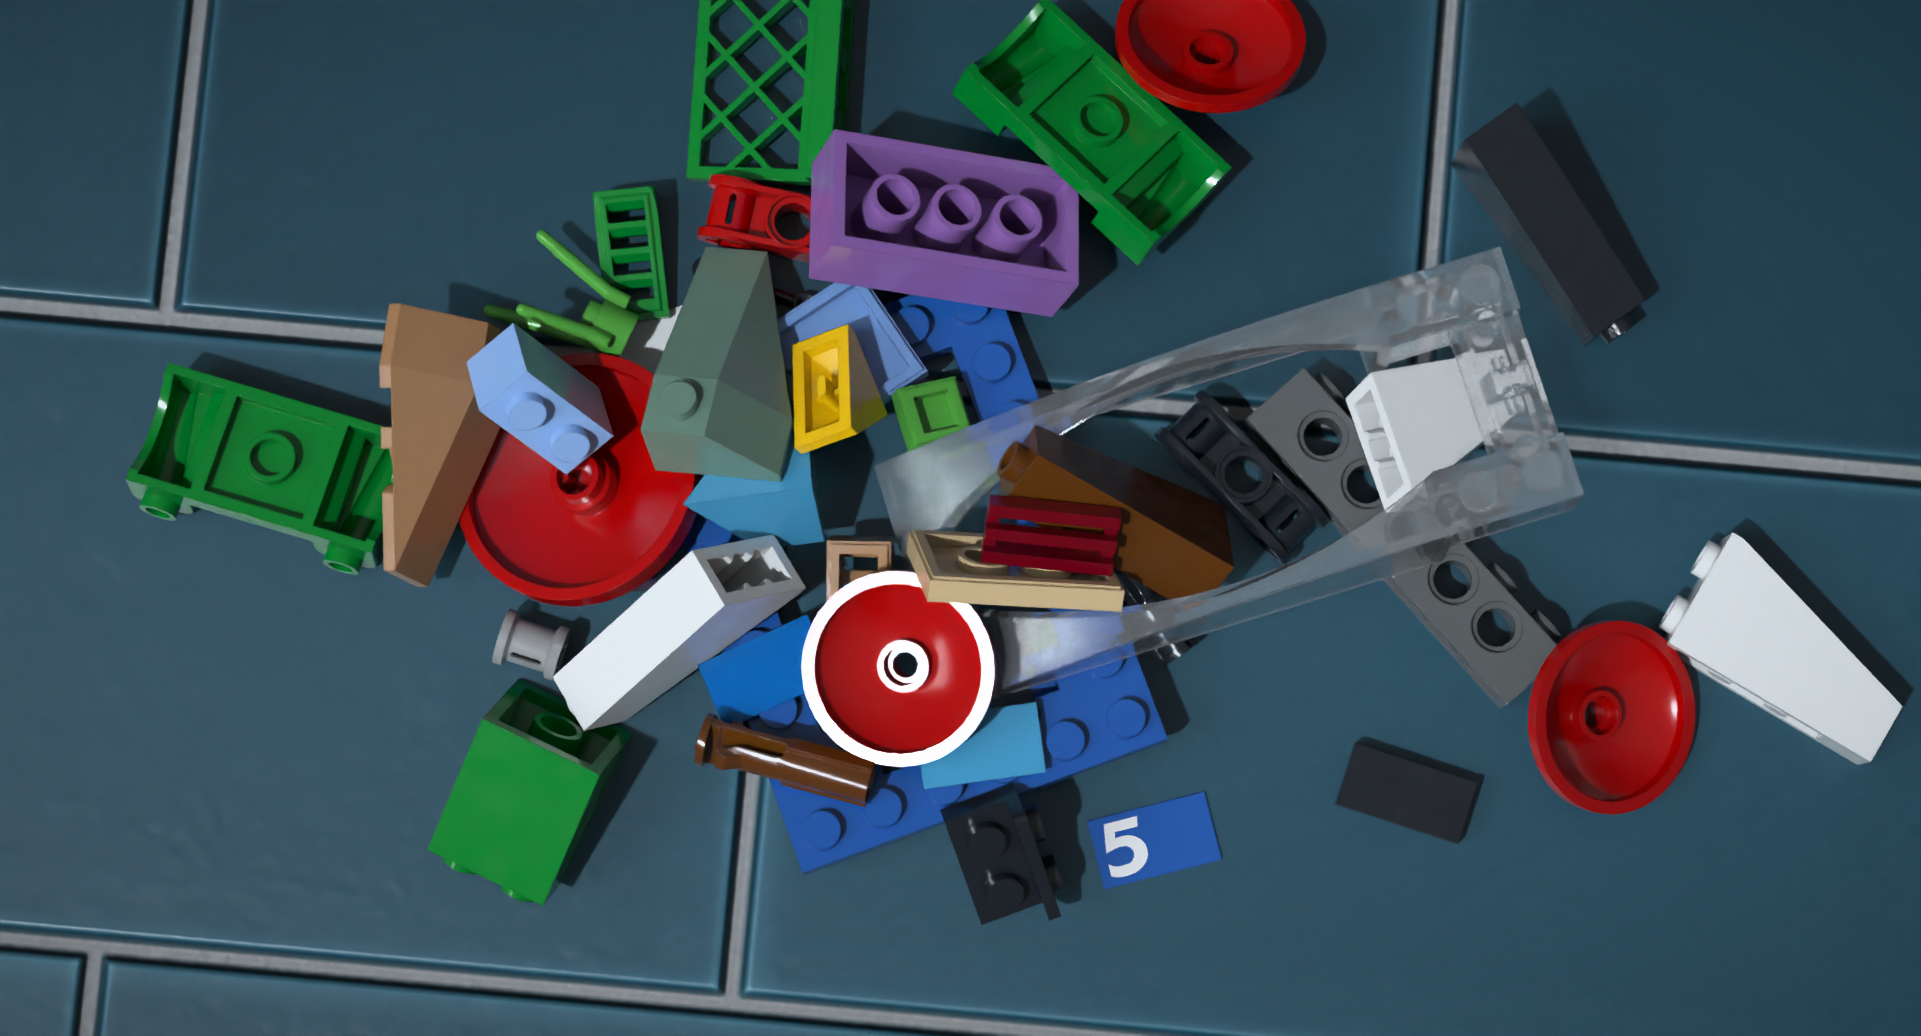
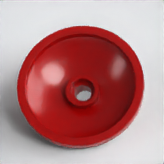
[1115,0,1306,113]
[802,570,997,767]
[1528,620,1695,815]

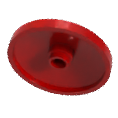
[459,353,704,607]

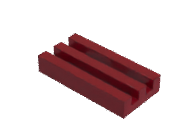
[981,494,1122,576]

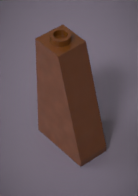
[997,425,1234,616]

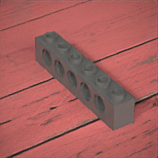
[1243,367,1561,709]

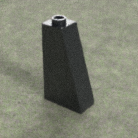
[1451,103,1645,346]

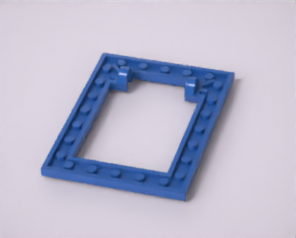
[684,295,1168,876]

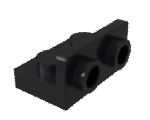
[940,783,1065,925]

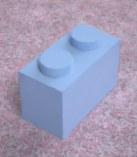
[466,323,614,475]

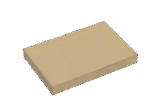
[906,529,1125,612]

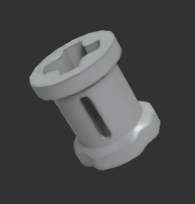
[492,608,571,681]

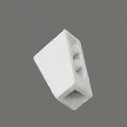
[1658,532,1903,765]

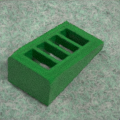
[592,186,670,322]

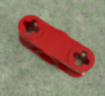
[696,174,811,263]

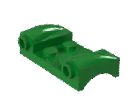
[952,0,1232,266]
[125,362,393,575]

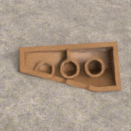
[379,303,503,587]

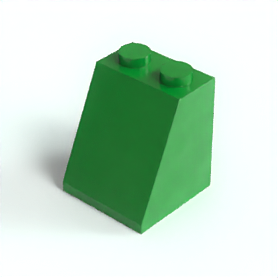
[427,678,633,906]

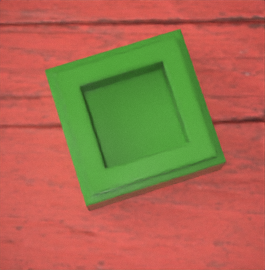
[891,376,974,456]

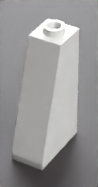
[553,534,806,731]

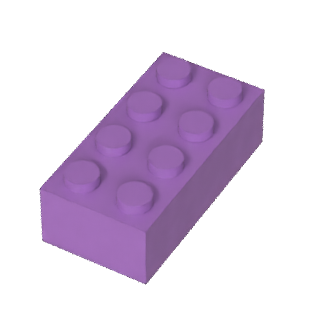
[809,129,1079,317]

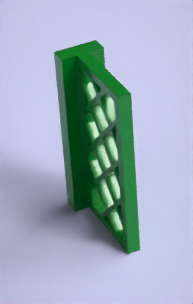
[686,0,856,185]

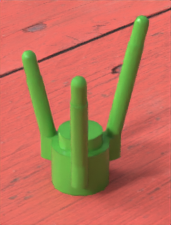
[483,229,639,357]

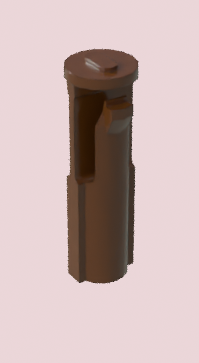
[694,713,877,807]

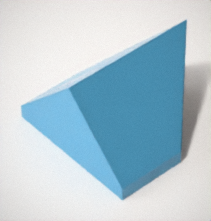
[683,415,825,547]

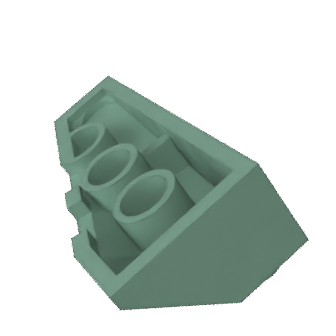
[641,247,794,482]

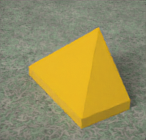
[792,324,888,454]

